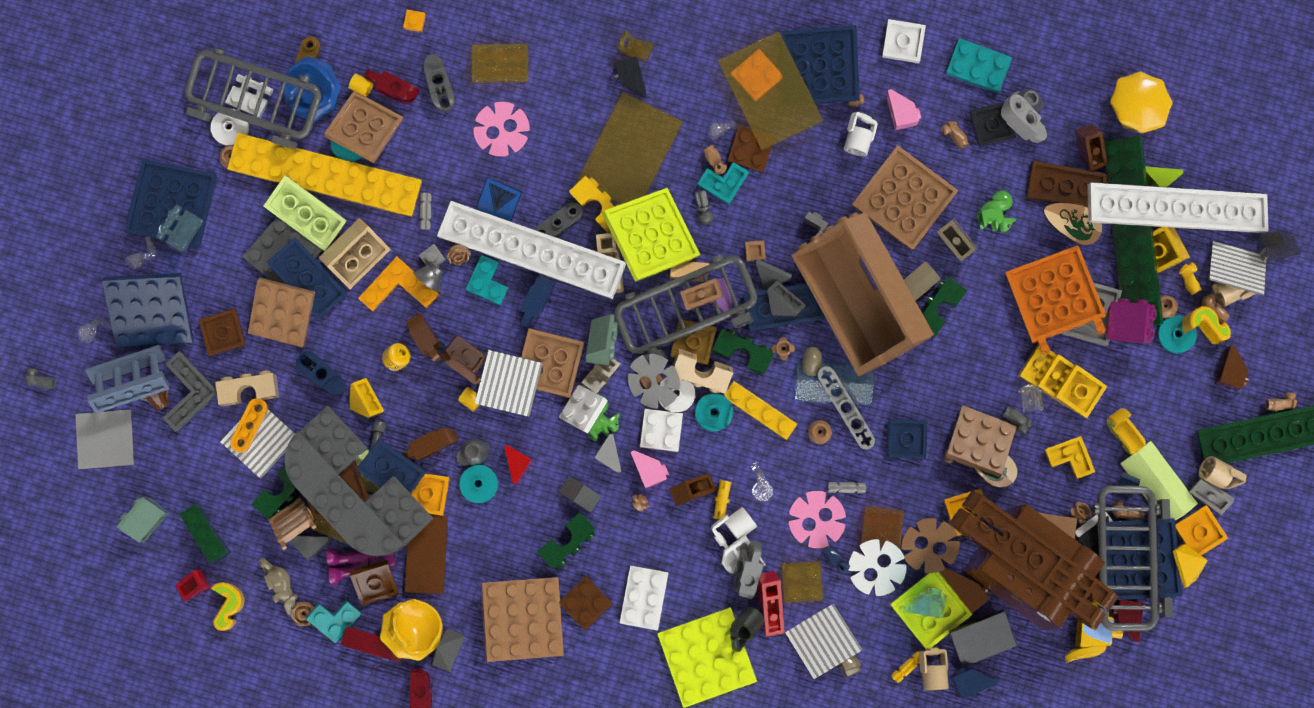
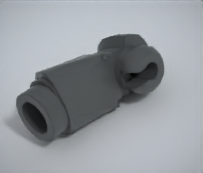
[24,368,56,390]
[1002,406,1031,434]

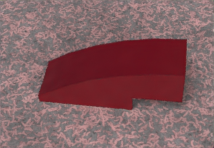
[340,626,401,663]

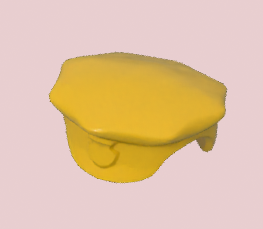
[1110,71,1172,133]
[380,599,443,661]

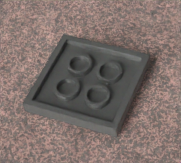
[243,217,323,284]

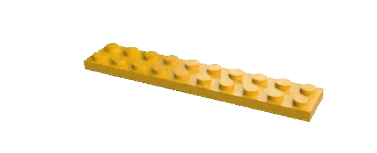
[227,133,422,217]

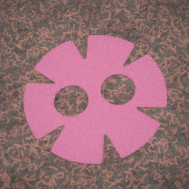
[474,102,530,156]
[789,491,846,548]

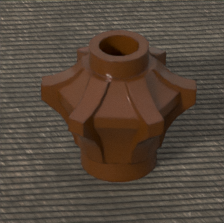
[142,386,170,410]

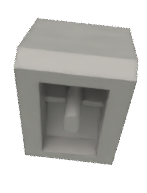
[595,434,622,474]

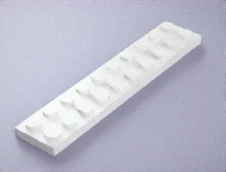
[1087,183,1268,233]
[437,201,626,299]

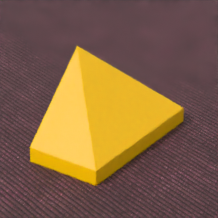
[350,378,384,418]
[1173,544,1208,588]

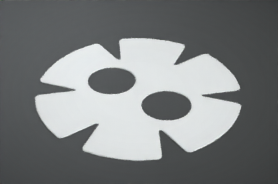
[849,539,906,596]

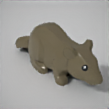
[258,558,298,616]

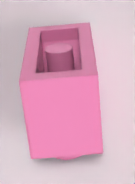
[886,89,921,131]
[631,451,669,489]

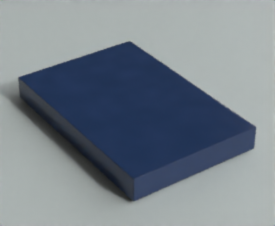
[356,438,426,494]

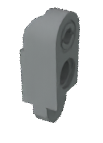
[1001,94,1047,143]

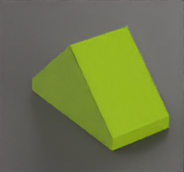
[1146,167,1183,188]

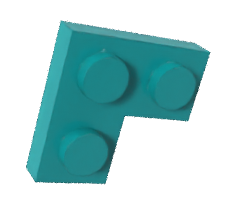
[697,162,749,205]
[466,255,509,306]
[305,600,361,643]

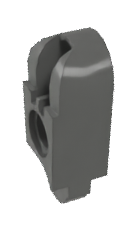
[423,54,456,112]
[733,541,764,599]

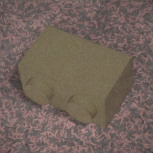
[937,218,978,261]

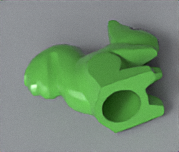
[977,190,1016,233]
[587,394,620,442]

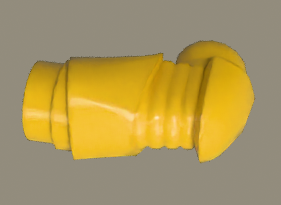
[1179,263,1202,295]

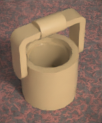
[1212,283,1256,307]
[1199,456,1247,489]
[919,647,949,690]

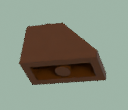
[1075,124,1107,171]
[1215,345,1249,390]
[669,473,716,506]

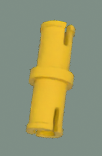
[713,480,732,519]

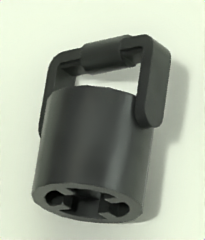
[730,606,765,652]

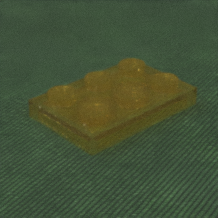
[472,44,529,83]

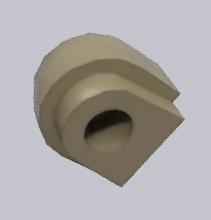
[802,347,822,376]
[838,655,861,679]

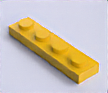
[724,381,797,440]

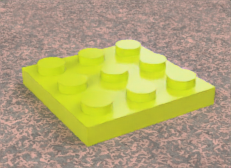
[890,572,973,649]

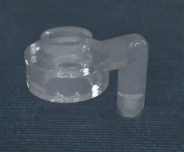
[708,120,738,141]
[124,237,157,269]
[78,315,112,344]
[751,463,773,502]

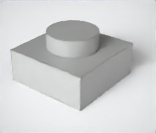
[419,244,446,266]

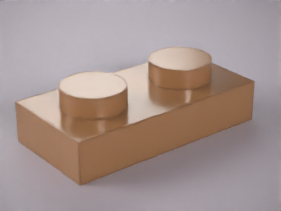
[680,278,723,311]

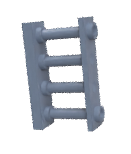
[85,345,170,414]

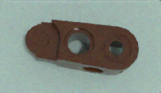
[407,312,442,363]
[402,428,459,461]

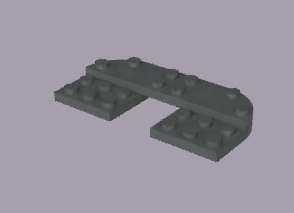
[285,406,434,556]

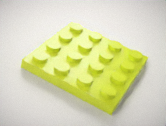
[602,188,700,282]
[657,607,757,708]

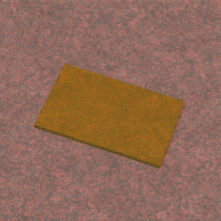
[718,32,823,150]
[577,92,683,204]

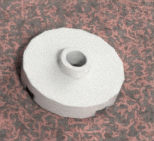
[211,109,249,146]
[658,377,695,413]

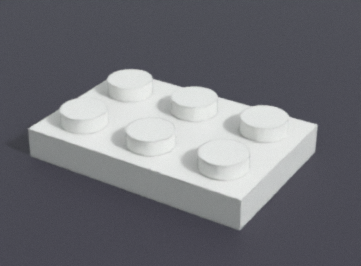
[620,566,668,630]

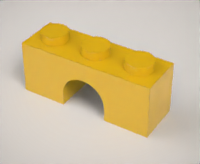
[569,176,618,233]

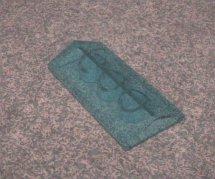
[795,362,874,405]

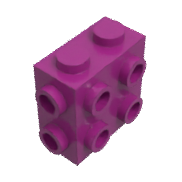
[1106,298,1156,344]

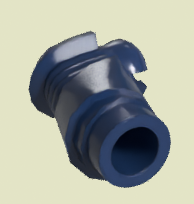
[822,544,850,574]

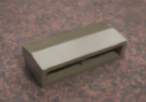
[904,261,941,301]

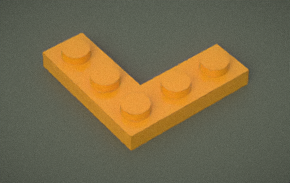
[358,256,439,312]

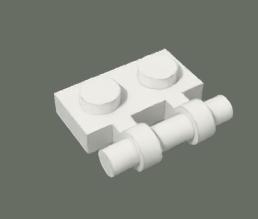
[225,74,273,119]

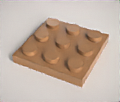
[324,91,403,163]
[248,278,315,348]
[521,328,585,398]
[945,405,1017,477]

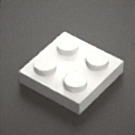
[882,19,926,63]
[559,385,608,433]
[640,409,683,452]

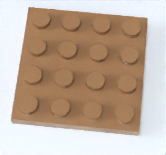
[851,145,958,251]
[481,577,564,662]

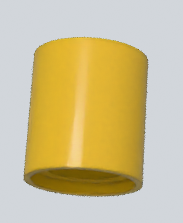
[348,74,373,97]
[458,387,480,412]

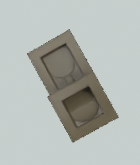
[580,359,621,394]

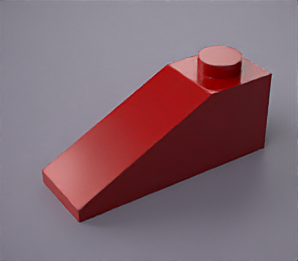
[757,571,785,637]

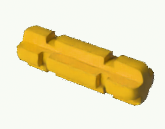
[891,651,920,683]

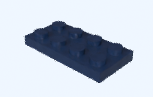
[266,237,347,320]
[743,283,825,332]

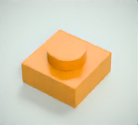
[403,10,426,33]

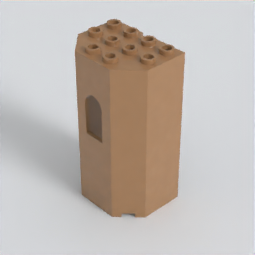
[792,212,934,377]

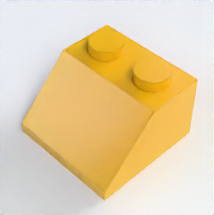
[1153,227,1190,273]

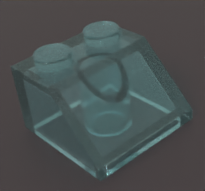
[899,588,946,618]

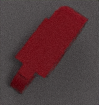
[364,69,420,104]
[410,669,433,708]

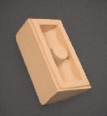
[670,261,709,282]

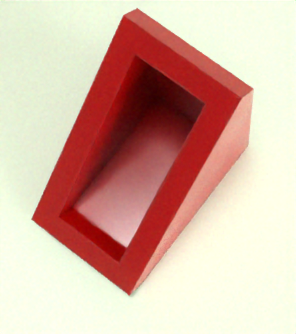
[504,445,532,485]
[175,570,211,602]

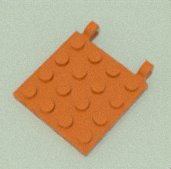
[1005,245,1106,355]

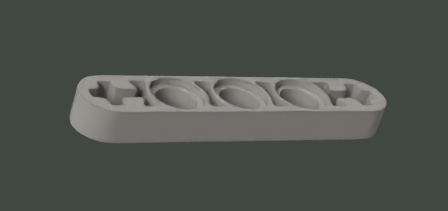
[817,366,875,449]

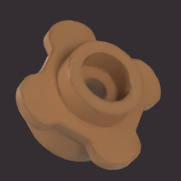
[772,337,795,360]
[631,494,650,512]
[1070,502,1091,524]

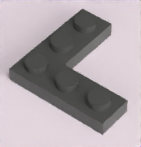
[163,351,217,432]

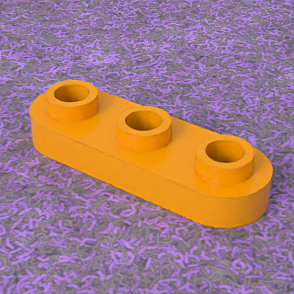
[230,398,268,453]

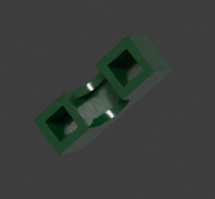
[921,277,967,339]
[712,328,774,376]
[251,466,298,520]
[179,504,231,564]
[537,512,596,569]

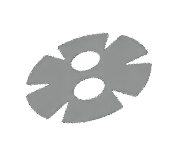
[628,354,680,409]

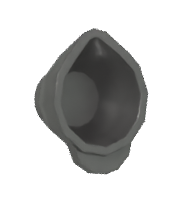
[1011,89,1044,113]
[413,263,444,292]
[456,439,490,466]

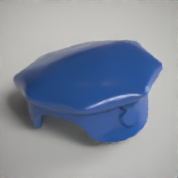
[281,56,341,122]

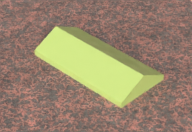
[264,175,347,251]
[1120,441,1198,521]

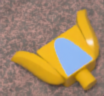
[1065,600,1123,664]

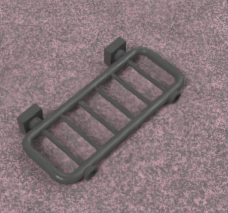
[184,48,321,150]
[614,255,757,364]
[1092,485,1173,631]

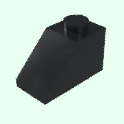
[613,57,647,98]

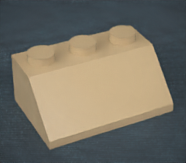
[319,218,391,289]

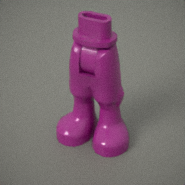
[326,549,396,586]

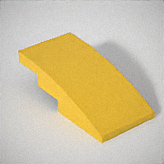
[1018,344,1107,418]

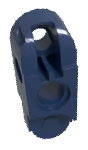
[520,274,557,328]
[296,351,346,395]

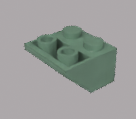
[586,314,618,365]
[116,497,170,543]

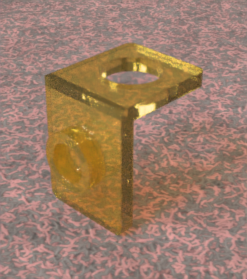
[618,31,654,61]

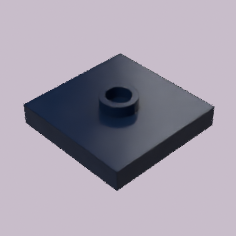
[887,419,927,459]

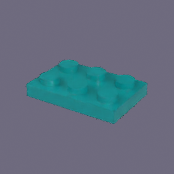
[946,38,1012,94]

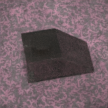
[1257,231,1301,263]

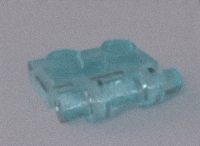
[156,205,204,253]

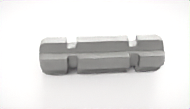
[420,193,431,230]
[828,482,866,493]

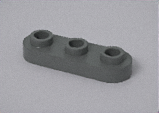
[534,203,583,237]

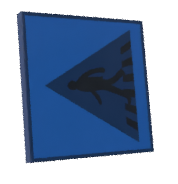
[475,176,523,222]

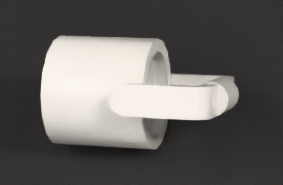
[844,112,878,156]
[711,507,757,549]

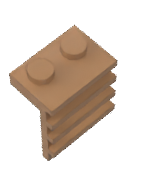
[268,498,317,550]

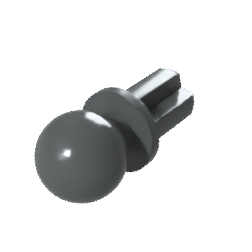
[695,190,714,225]

